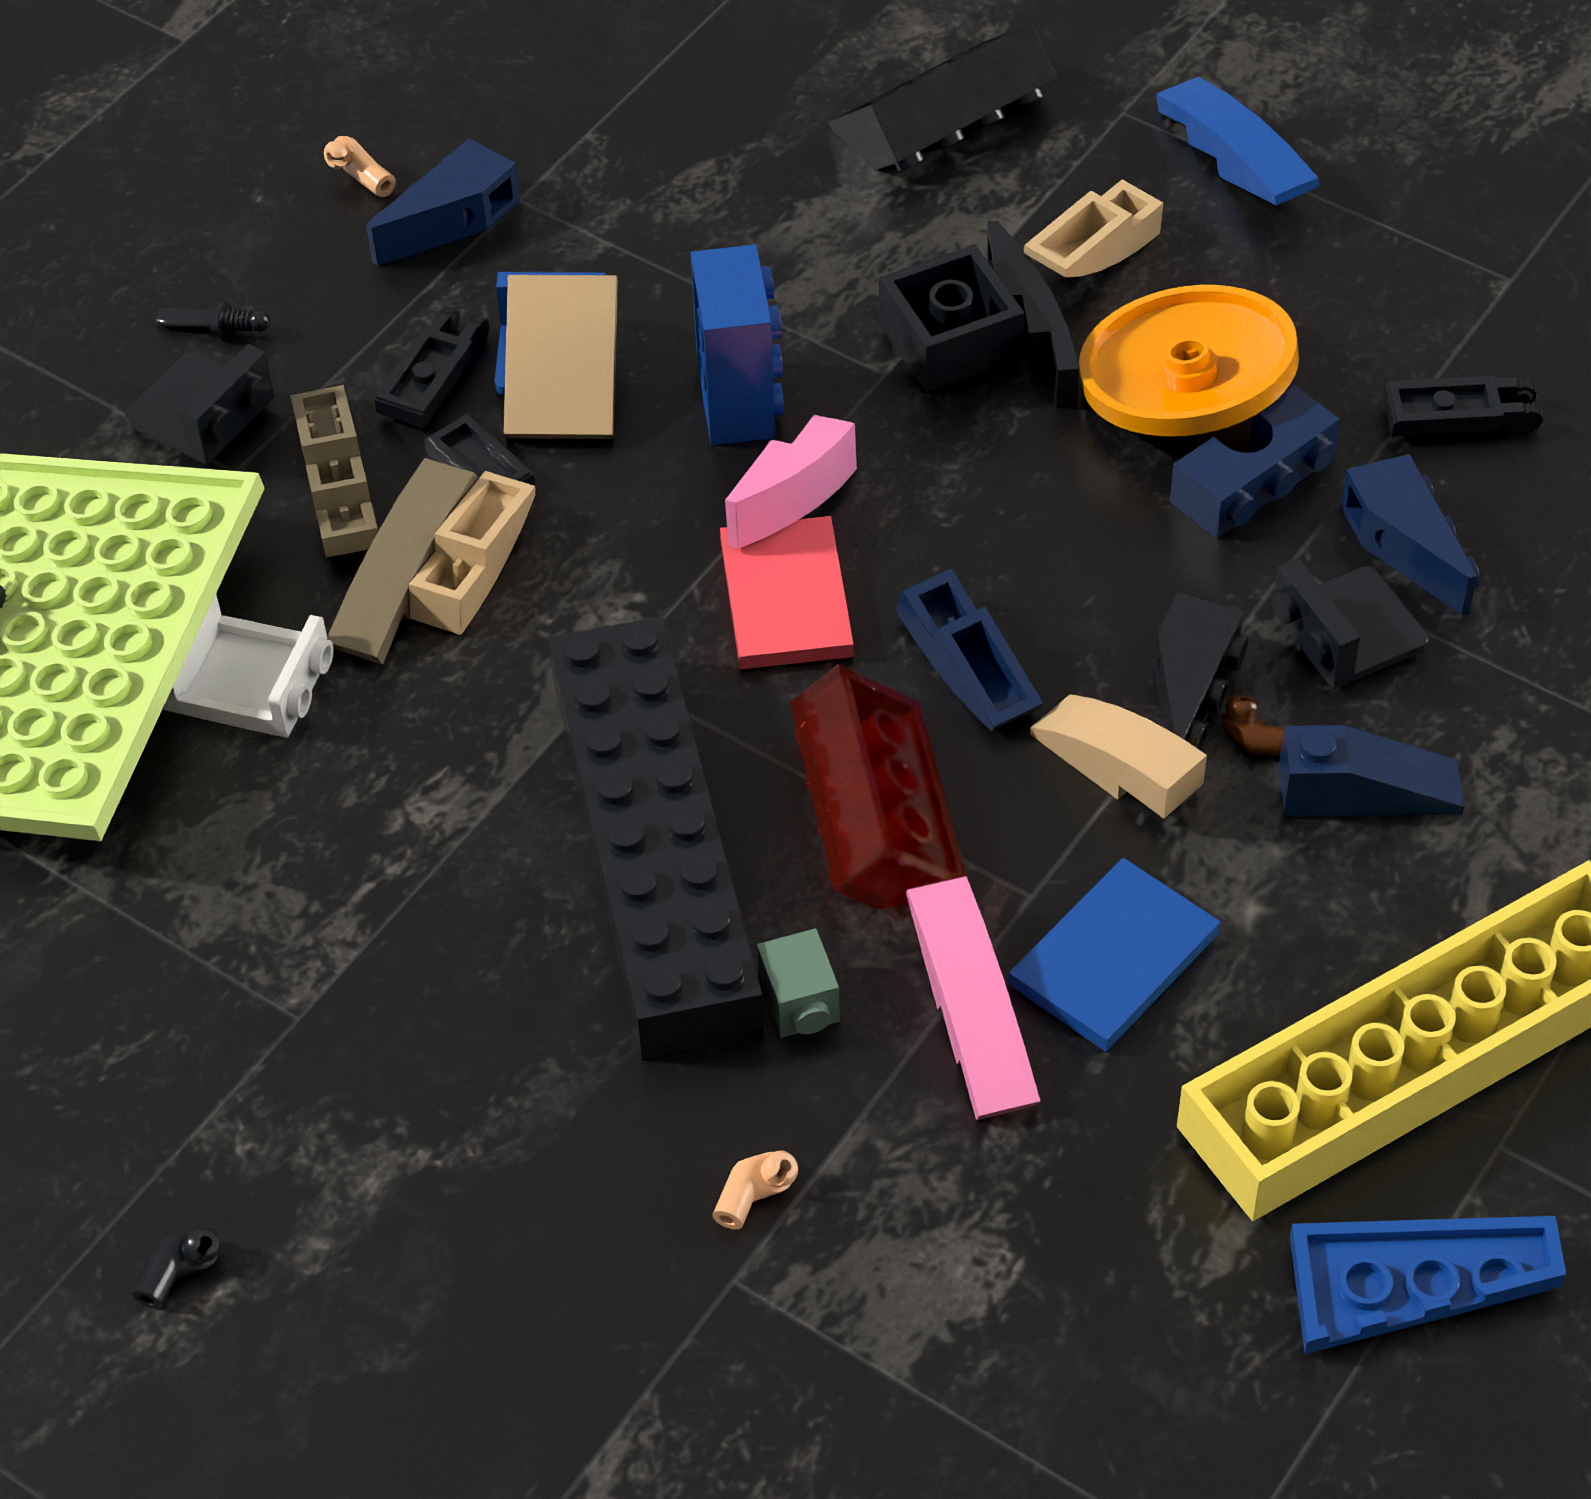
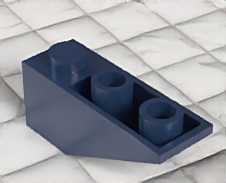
[366,138,520,266]
[1341,454,1480,615]

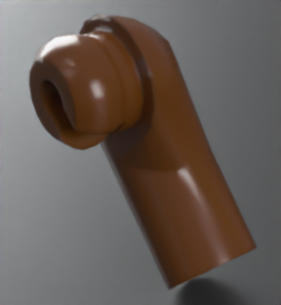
[1222,695,1284,756]

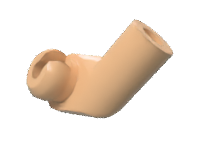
[324,136,396,198]
[712,1150,798,1230]

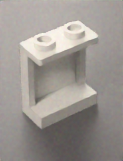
[163,595,333,738]

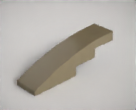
[290,385,378,558]
[327,458,477,664]

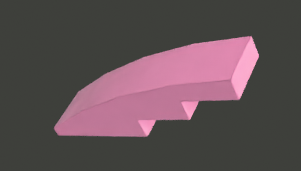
[906,876,1040,1120]

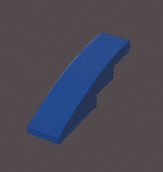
[1156,77,1320,205]

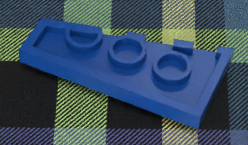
[1290,1216,1566,1354]

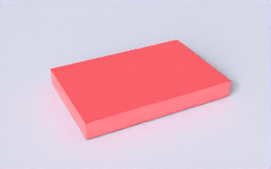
[720,516,854,670]

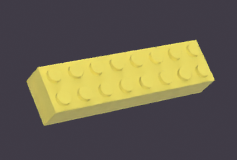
[1177,860,1591,1222]

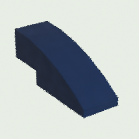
[895,568,1043,731]

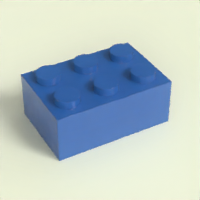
[690,244,784,446]

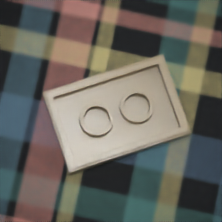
[504,275,618,439]

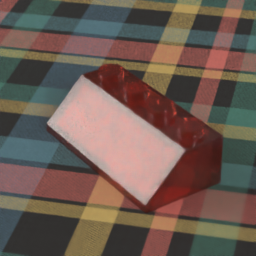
[790,664,966,909]

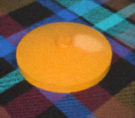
[1079,285,1299,436]

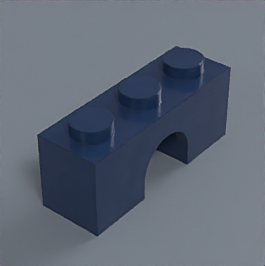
[1170,383,1340,539]

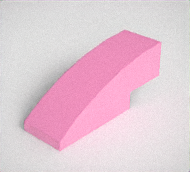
[725,415,857,549]

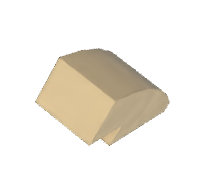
[1024,180,1163,277]
[409,471,535,635]
[1030,695,1207,818]

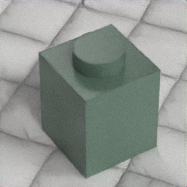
[757,928,840,1038]

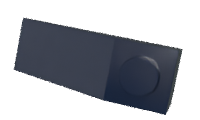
[1278,725,1464,817]

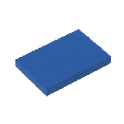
[1008,857,1221,1052]

